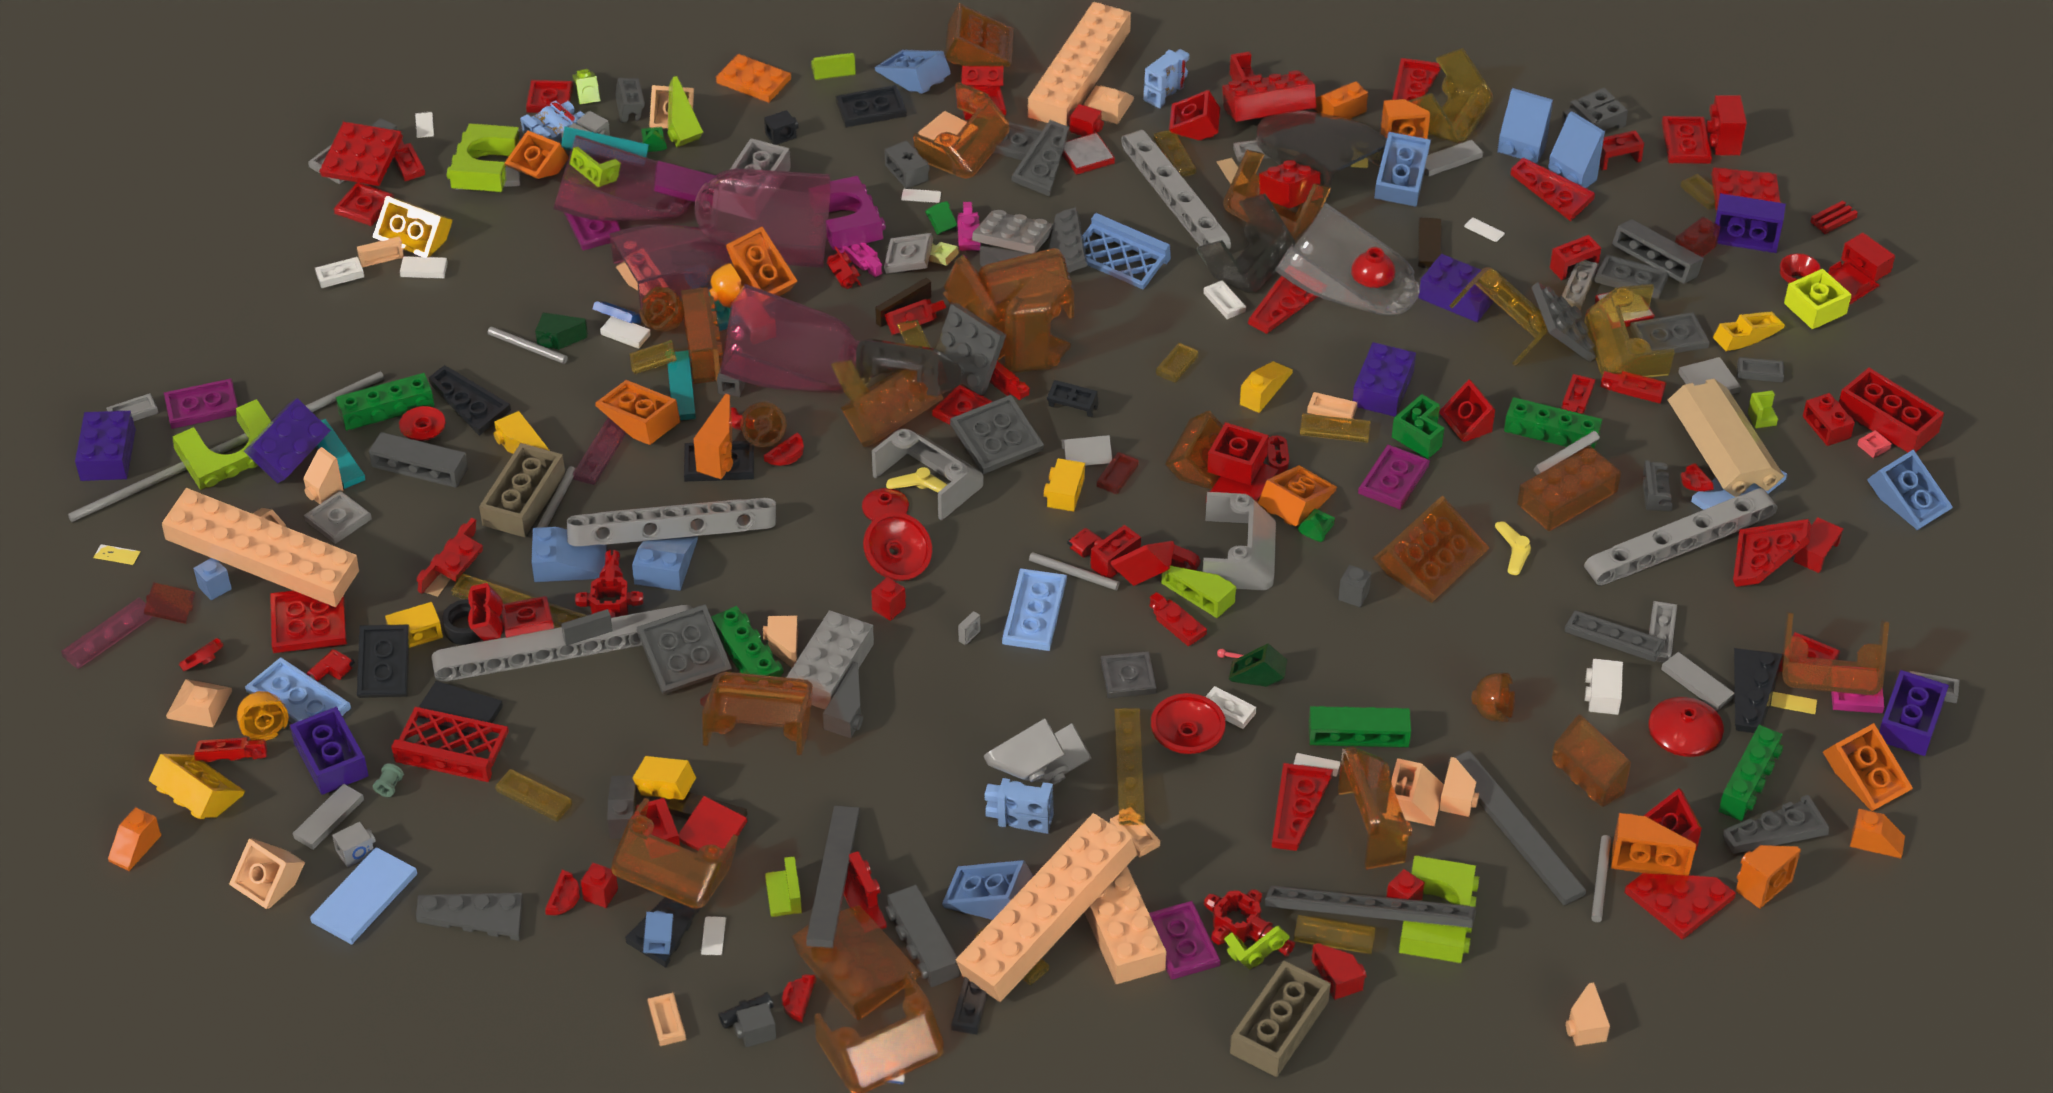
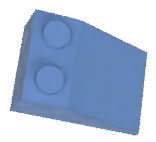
[874,50,951,93]
[1497,88,1553,163]
[1548,111,1605,188]
[1374,132,1431,206]
[1867,450,1953,530]
[532,527,607,582]
[632,536,698,591]
[942,860,1033,920]

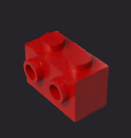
[1802,393,1855,446]

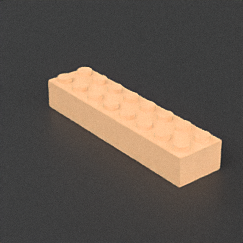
[1028,2,1131,126]
[162,488,359,607]
[956,813,1137,1002]

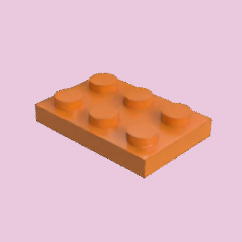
[716,54,791,103]

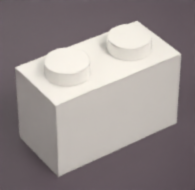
[1585,659,1623,715]

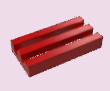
[1810,201,1858,234]

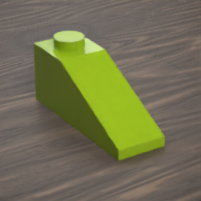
[667,76,703,148]
[1161,566,1236,618]

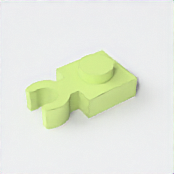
[929,242,959,266]

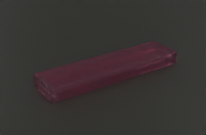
[573,417,627,485]
[61,598,155,669]

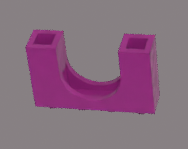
[808,176,885,250]

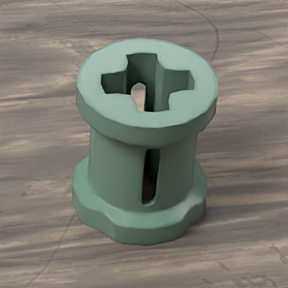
[373,764,404,797]

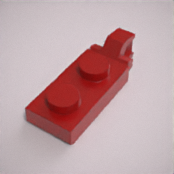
[393,140,425,181]
[884,299,946,335]
[990,360,1030,400]
[1600,371,1666,404]
[1562,374,1595,414]
[1149,592,1207,646]
[194,737,267,762]

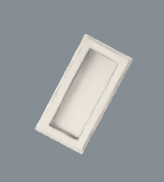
[400,256,448,278]
[1204,280,1246,319]
[600,316,651,349]

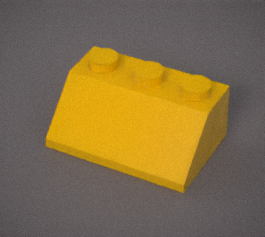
[373,196,453,257]
[148,754,245,819]

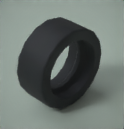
[442,599,482,645]

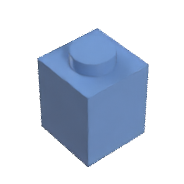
[193,558,232,601]
[643,911,673,954]

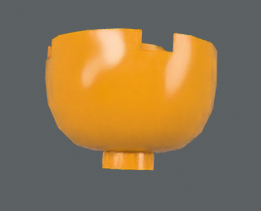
[709,263,748,308]
[236,691,289,741]

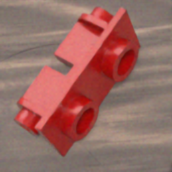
[962,65,1003,86]
[827,246,862,289]

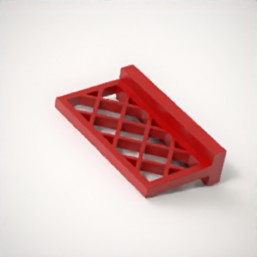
[391,707,509,782]

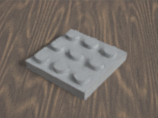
[972,210,1054,254]

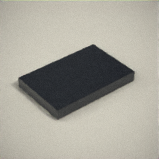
[836,85,907,127]
[684,441,754,482]
[357,624,410,698]
[416,681,503,742]

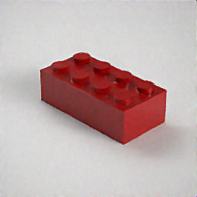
[1222,70,1316,122]
[1839,368,1944,453]

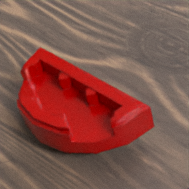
[764,432,804,466]
[1681,463,1714,491]
[179,638,224,671]
[545,869,580,915]
[782,974,816,1023]

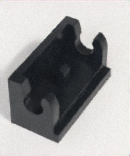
[1047,380,1099,418]

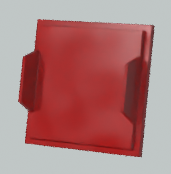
[1827,261,1879,305]

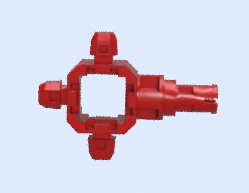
[575,550,644,618]
[1204,889,1295,957]

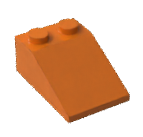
[726,226,798,305]
[595,380,680,445]
[694,394,733,479]
[1258,465,1337,526]
[1823,723,1913,811]
[1611,813,1696,875]

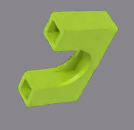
[447,124,520,192]
[173,399,271,490]
[1399,855,1479,963]

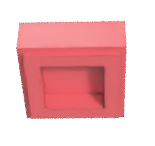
[1857,430,1892,458]

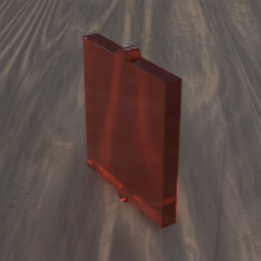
[143,582,195,624]

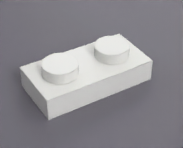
[315,257,364,288]
[1206,686,1256,729]

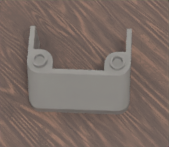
[872,429,983,520]
[1203,492,1276,590]
[984,718,1092,785]

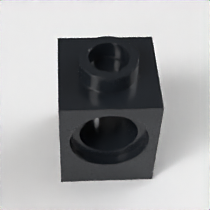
[764,110,798,145]

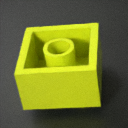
[1784,269,1852,330]

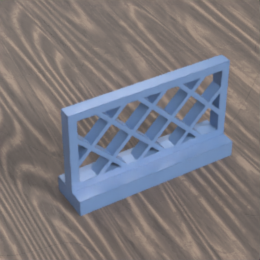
[1083,213,1171,289]

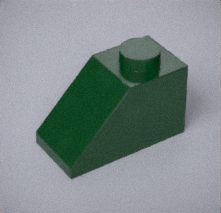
[535,312,588,350]
[1229,643,1287,687]

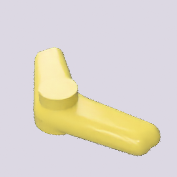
[886,467,948,492]
[1495,521,1531,575]

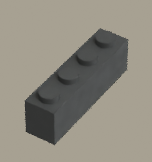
[1612,219,1704,284]
[369,432,468,488]
[885,885,960,987]

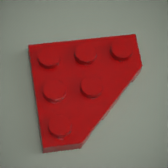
[1733,519,1811,587]
[1624,873,1736,940]

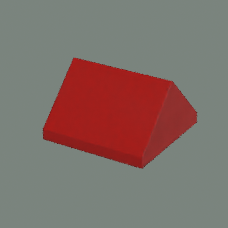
[1439,379,1495,442]
[1111,541,1175,586]
[1644,788,1702,851]

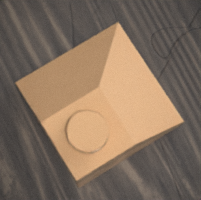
[649,85,694,129]
[1083,86,1134,124]
[166,679,232,727]
[229,839,305,909]

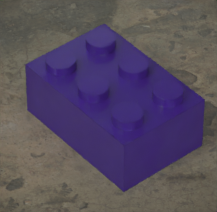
[1711,193,1786,253]
[1419,254,1500,323]
[1353,342,1416,417]
[244,398,331,484]
[75,410,136,481]
[1879,670,1949,756]
[290,706,369,795]

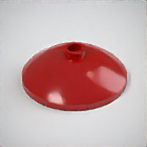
[863,512,932,581]
[1151,693,1226,754]
[1649,697,1724,757]

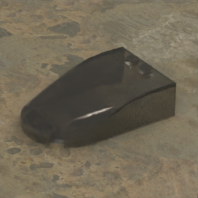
[1256,110,1387,199]

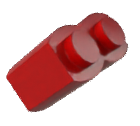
[468,583,503,641]

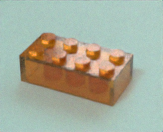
[681,287,723,384]
[841,359,944,447]
[1517,445,1621,531]

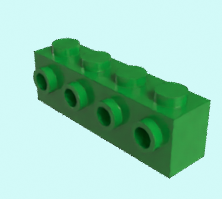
[336,373,435,431]
[1504,397,1602,454]
[711,606,784,696]
[1309,706,1411,747]
[1718,725,1784,821]

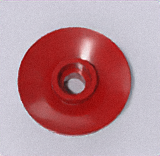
[399,406,446,441]
[862,488,909,521]

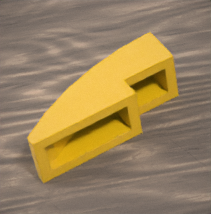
[1713,312,1785,351]

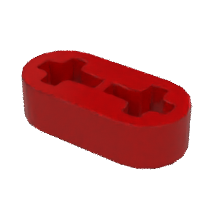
[1267,435,1289,475]
[1170,545,1201,571]

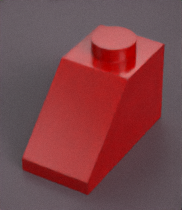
[1312,943,1366,1000]

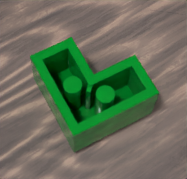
[1392,394,1444,459]

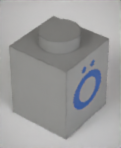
[332,821,376,867]

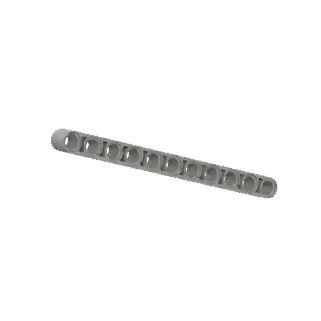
[431,605,692,682]

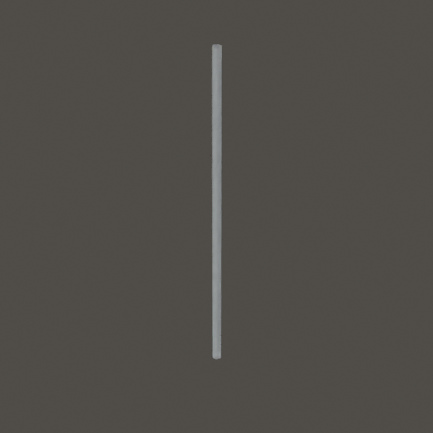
[68,371,384,522]

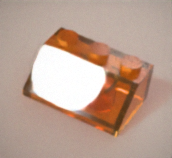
[1165,411,1223,489]
[1552,714,1631,807]

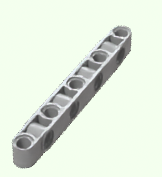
[1121,130,1231,256]
[1584,488,1778,586]
[567,498,776,546]

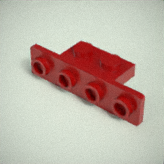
[417,518,483,594]
[843,851,887,935]

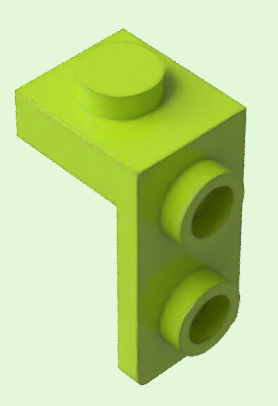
[572,69,600,104]
[570,146,621,187]
[1224,925,1290,970]

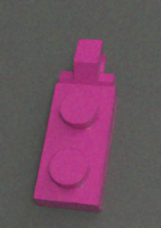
[957,202,981,251]
[838,242,883,277]

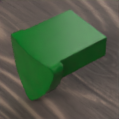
[641,127,667,152]
[925,201,958,235]
[1298,509,1335,542]

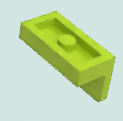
[811,53,856,80]
[765,856,802,917]

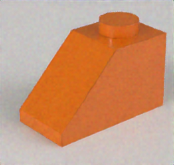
[108,807,161,871]
[1850,809,1905,858]

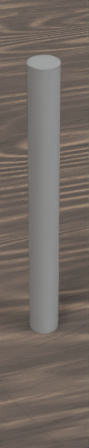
[488,326,568,364]
[537,466,577,528]
[1029,552,1120,590]
[1591,835,1611,922]

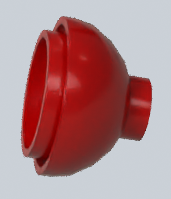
[1351,247,1395,288]

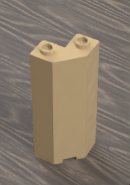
[1668,379,1784,497]

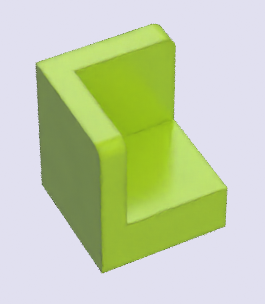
[1747,391,1778,428]

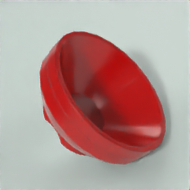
[1780,254,1821,283]

